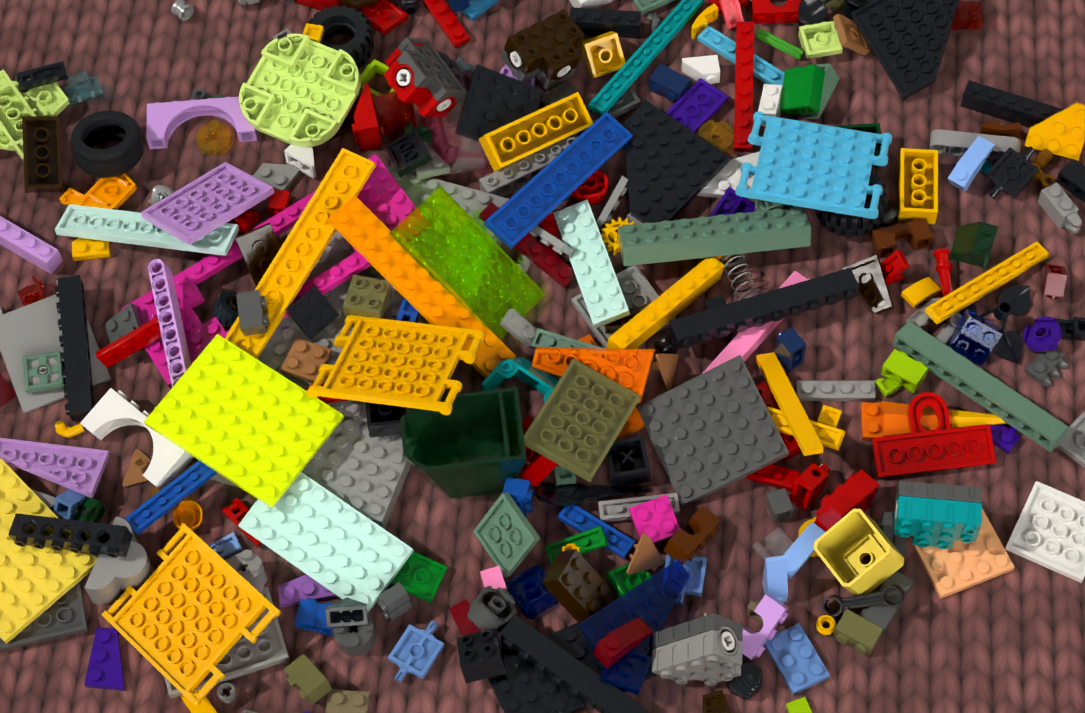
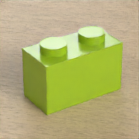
[881,349,928,394]

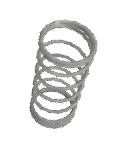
[721,254,759,301]

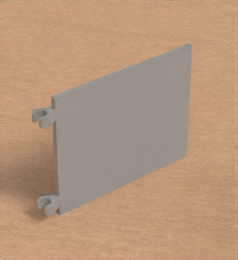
[0,280,111,414]

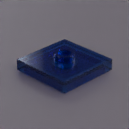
[599,649,652,695]

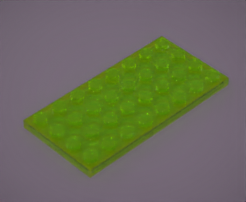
[389,186,546,340]

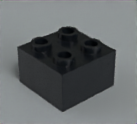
[605,436,651,488]
[457,628,506,683]

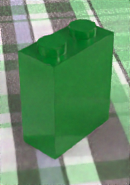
[779,64,825,117]

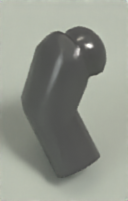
[647,13,661,35]

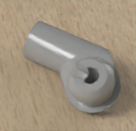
[513,255,532,274]

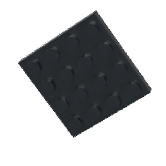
[455,64,544,142]

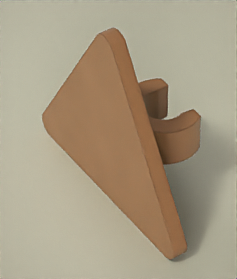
[652,353,679,391]
[122,449,151,488]
[626,533,664,575]

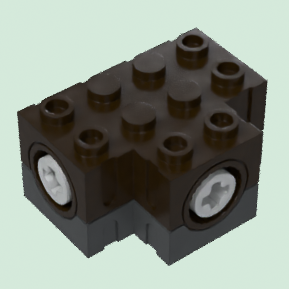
[500,9,585,90]

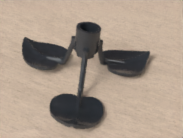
[798,0,870,25]
[957,285,1030,362]

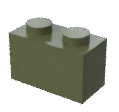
[833,609,883,656]
[284,654,332,705]

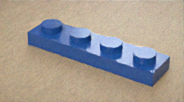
[558,505,635,560]

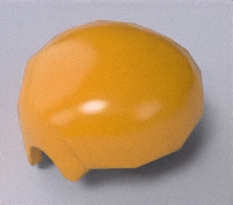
[172,500,203,531]

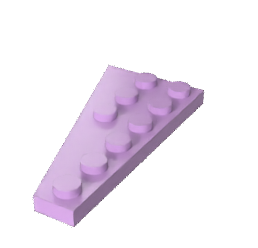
[0,438,110,499]

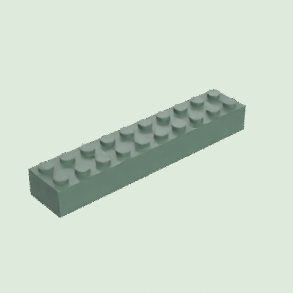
[618,206,811,266]

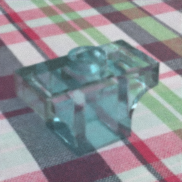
[63,71,104,106]

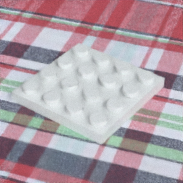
[1005,481,1085,583]

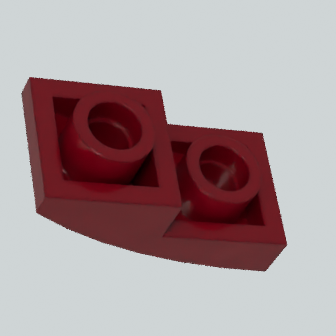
[449,599,482,636]

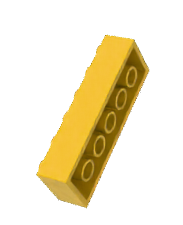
[479,92,593,172]

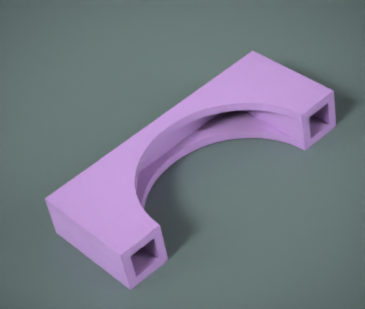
[146,97,257,149]

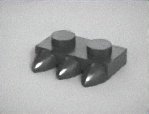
[1024,349,1069,387]

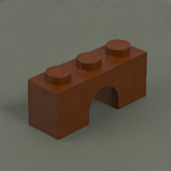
[870,218,933,258]
[663,506,721,566]

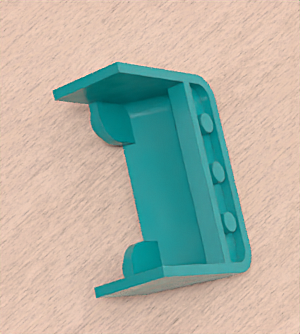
[481,357,559,404]

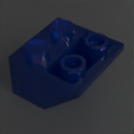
[949,309,1003,366]

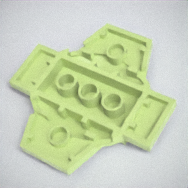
[0,69,70,162]

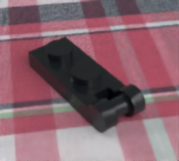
[16,61,68,93]

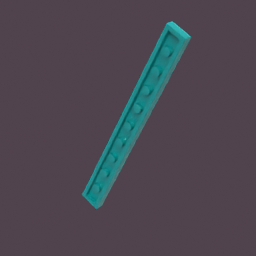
[588,0,704,115]

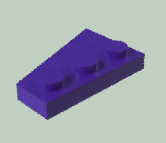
[84,627,126,691]

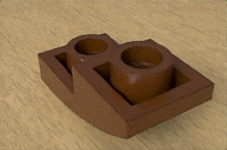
[979,120,1021,138]

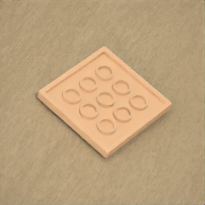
[908,509,1014,599]

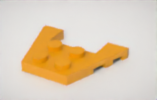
[59,173,137,210]

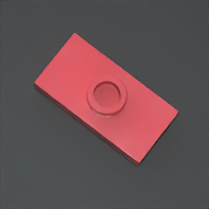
[719,0,744,29]

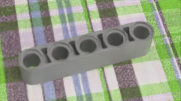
[929,129,1021,160]

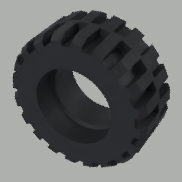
[308,5,374,69]
[816,171,888,238]

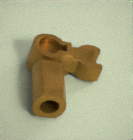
[1031,148,1054,189]

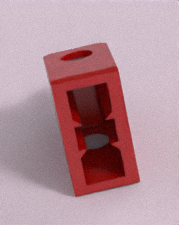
[789,464,830,511]

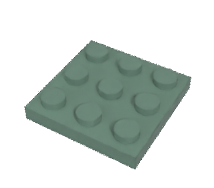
[473,492,540,578]

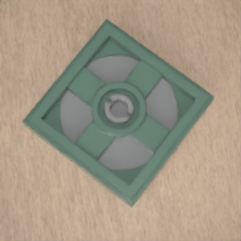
[23,351,65,393]

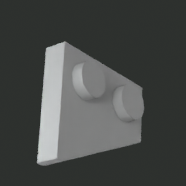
[253,163,301,190]

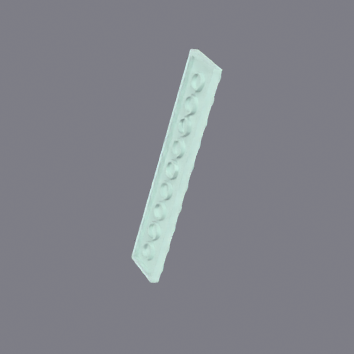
[55,204,239,256]

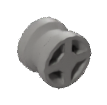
[171,0,194,21]

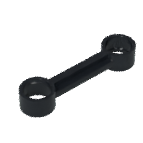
[822,584,905,617]

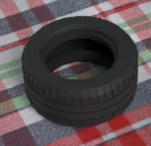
[71,110,144,178]

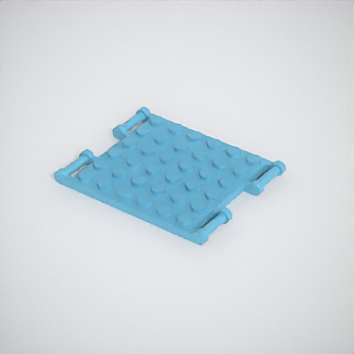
[735,111,892,219]

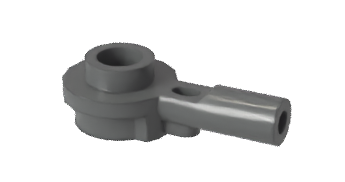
[191,89,227,100]

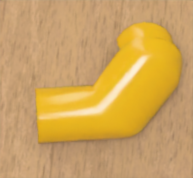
[55,421,85,438]

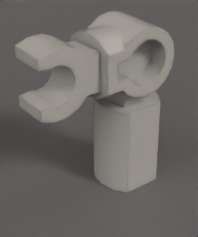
[936,313,978,345]

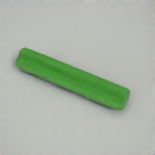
[756,29,804,60]

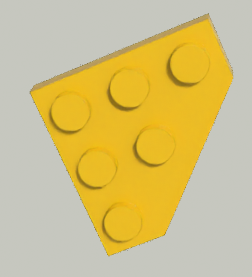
[1025,102,1085,161]

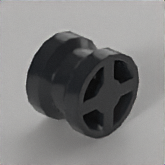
[654,335,678,354]

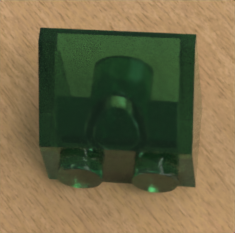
[949,222,998,269]

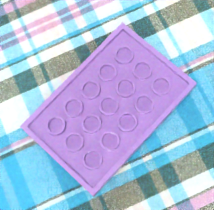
[141,162,274,245]

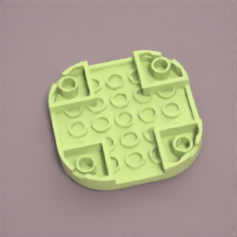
[239,33,361,147]

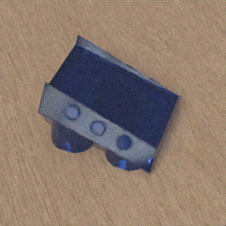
[505,565,559,620]

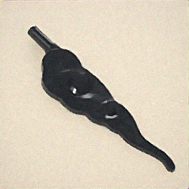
[530,484,649,506]

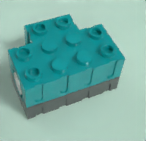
[894,480,982,549]

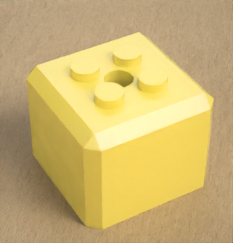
[813,509,904,596]

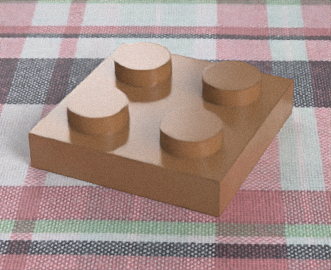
[833,14,870,55]
[280,338,332,384]

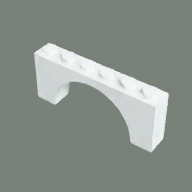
[80,388,194,490]

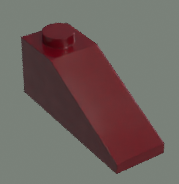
[593,617,653,669]

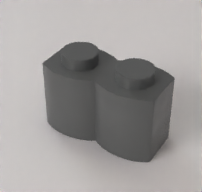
[377,582,412,622]

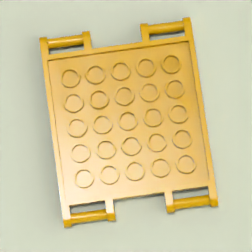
[307,315,485,415]
[101,523,281,708]

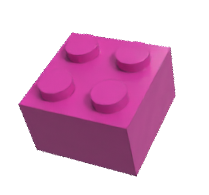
[628,494,680,543]

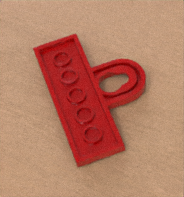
[871,392,996,478]

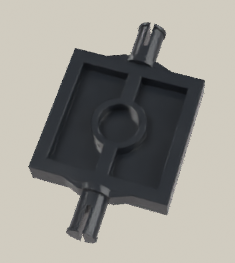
[985,146,1039,199]

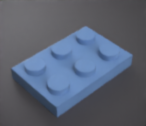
[764,623,830,695]

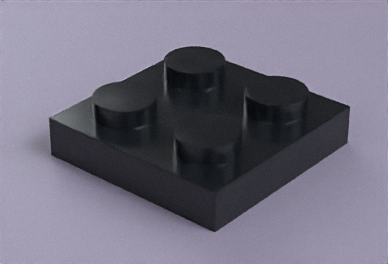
[286,286,339,340]

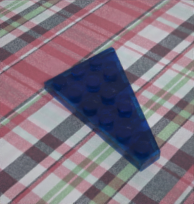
[578,559,690,693]

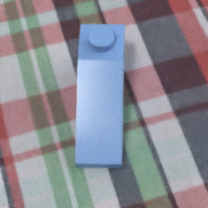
[948,136,995,192]
[762,555,788,603]

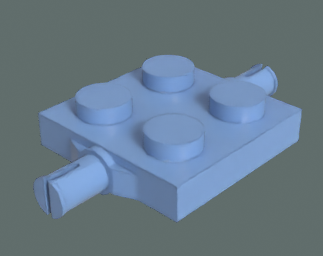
[661,554,707,606]
[388,621,445,683]

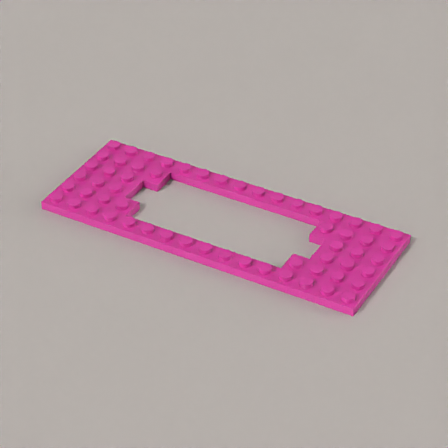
[121,154,431,389]

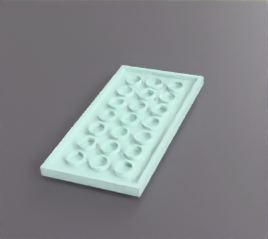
[238,472,414,614]

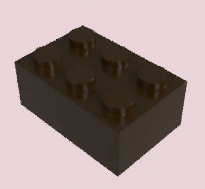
[541,549,612,623]

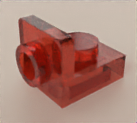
[17,275,46,306]

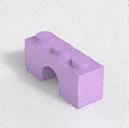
[742,593,789,660]

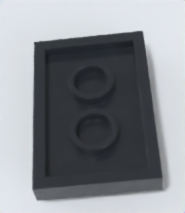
[385,128,433,177]

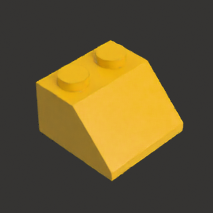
[580,31,626,78]

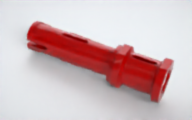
[933,248,953,297]

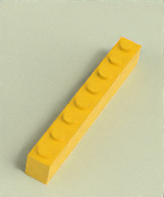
[606,257,725,349]

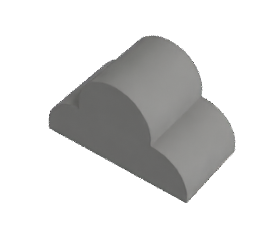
[84,516,154,605]

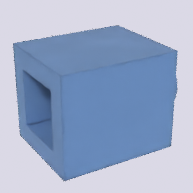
[53,489,86,520]

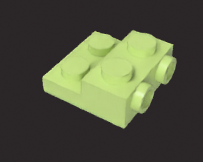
[798,21,842,59]

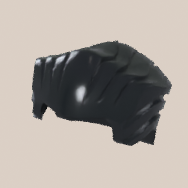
[727,662,762,700]

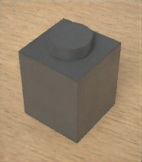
[765,488,794,523]

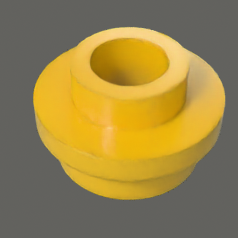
[816,615,836,635]

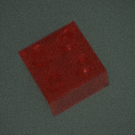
[373,91,416,135]

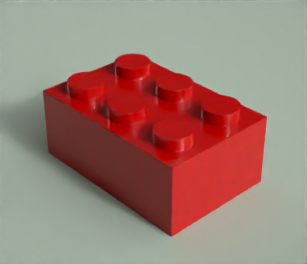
[814,469,880,532]

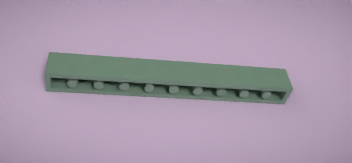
[893,321,1068,452]

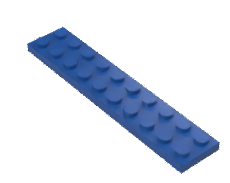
[484,111,633,249]

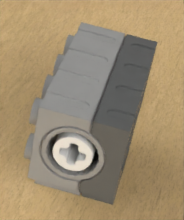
[652,613,743,686]

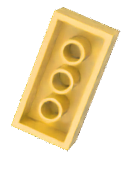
[898,148,938,225]

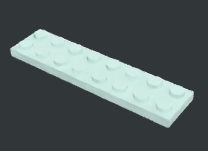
[553,199,631,328]

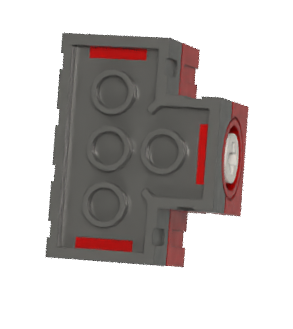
[384,37,467,117]

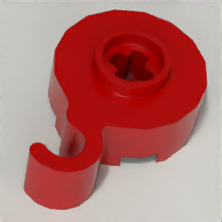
[570,170,608,205]

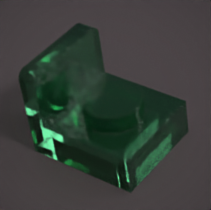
[404,120,432,142]

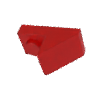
[881,250,909,285]

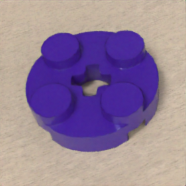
[1023,317,1062,352]

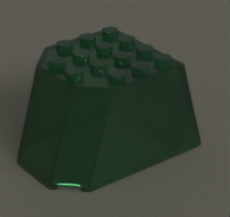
[400,387,527,499]

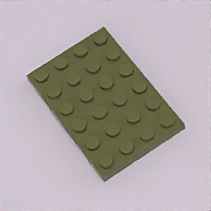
[520,359,641,482]

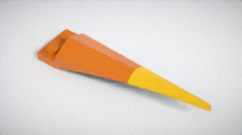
[861,401,1008,441]

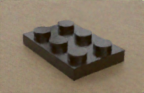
[235,223,280,287]

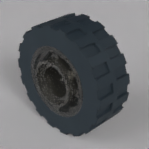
[213,291,239,328]

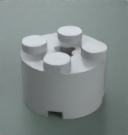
[225,550,268,593]

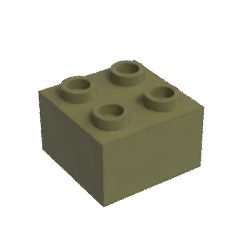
[343,275,392,319]

